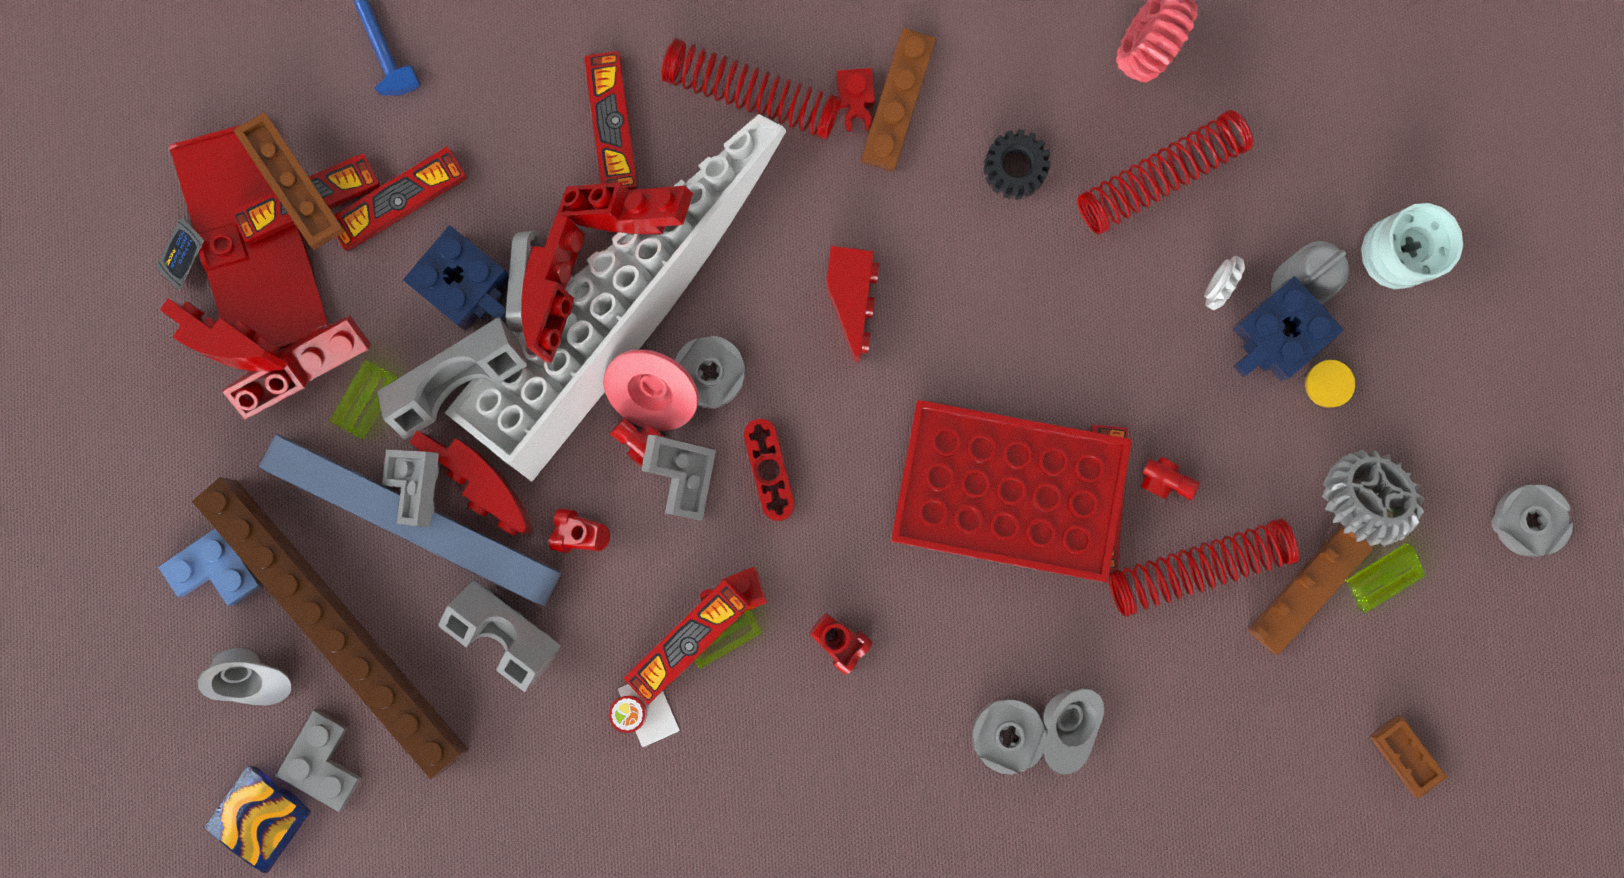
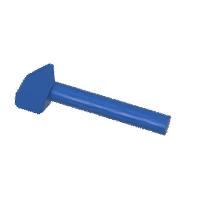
[354,0,421,96]

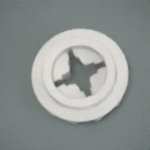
[1204,255,1245,310]

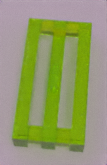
[329,359,399,440]
[1345,543,1426,613]
[695,610,763,669]

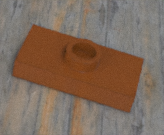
[1369,715,1448,799]

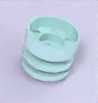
[1361,203,1463,289]

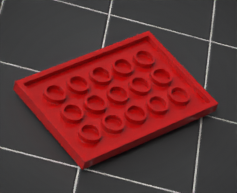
[891,400,1132,583]

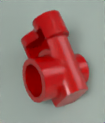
[609,418,665,467]
[1140,456,1201,501]
[549,508,610,553]
[809,613,873,675]

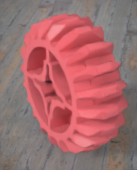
[1116,0,1198,83]

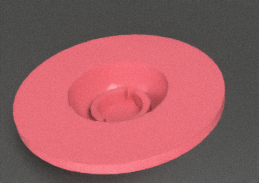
[603,350,699,431]

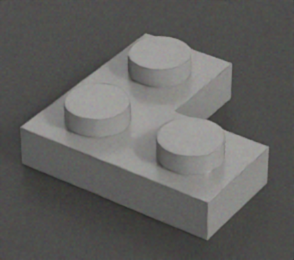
[641,435,716,521]
[382,450,439,527]
[276,710,362,812]

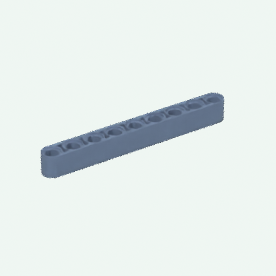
[259,434,562,606]

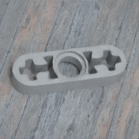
[506,231,545,332]

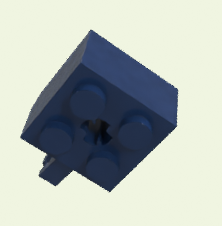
[403,225,509,331]
[1232,276,1344,381]

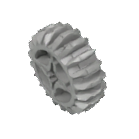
[1321,449,1425,546]

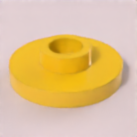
[1305,360,1355,408]

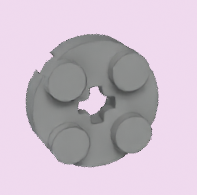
[675,336,746,409]
[1491,485,1573,557]
[972,699,1046,775]

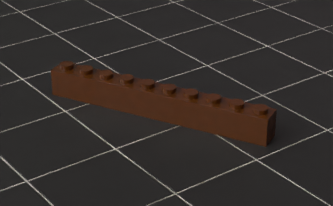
[192,477,469,780]

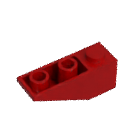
[826,246,879,362]

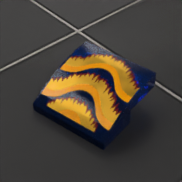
[204,766,311,873]

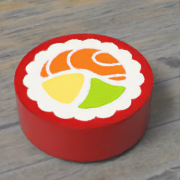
[609,696,647,733]

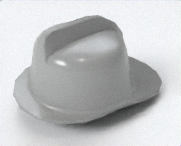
[1270,241,1349,305]
[198,648,292,706]
[1043,688,1104,774]

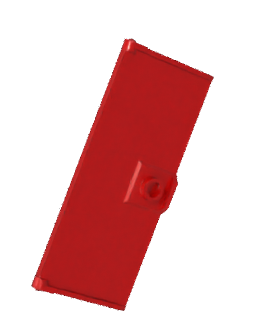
[169,125,330,351]

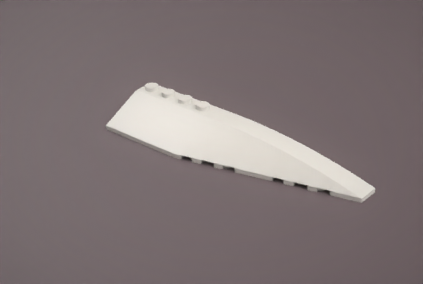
[445,114,786,481]

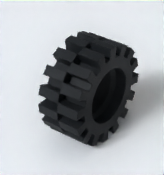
[984,129,1051,199]

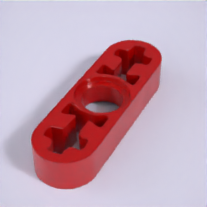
[744,419,794,521]

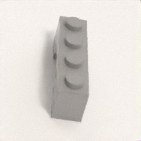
[377,317,527,440]

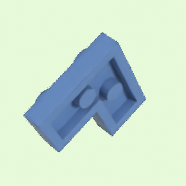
[158,529,263,606]

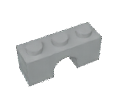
[438,580,561,692]

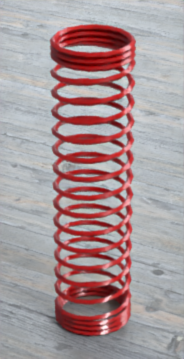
[661,38,841,140]
[1077,110,1253,235]
[1108,518,1299,617]

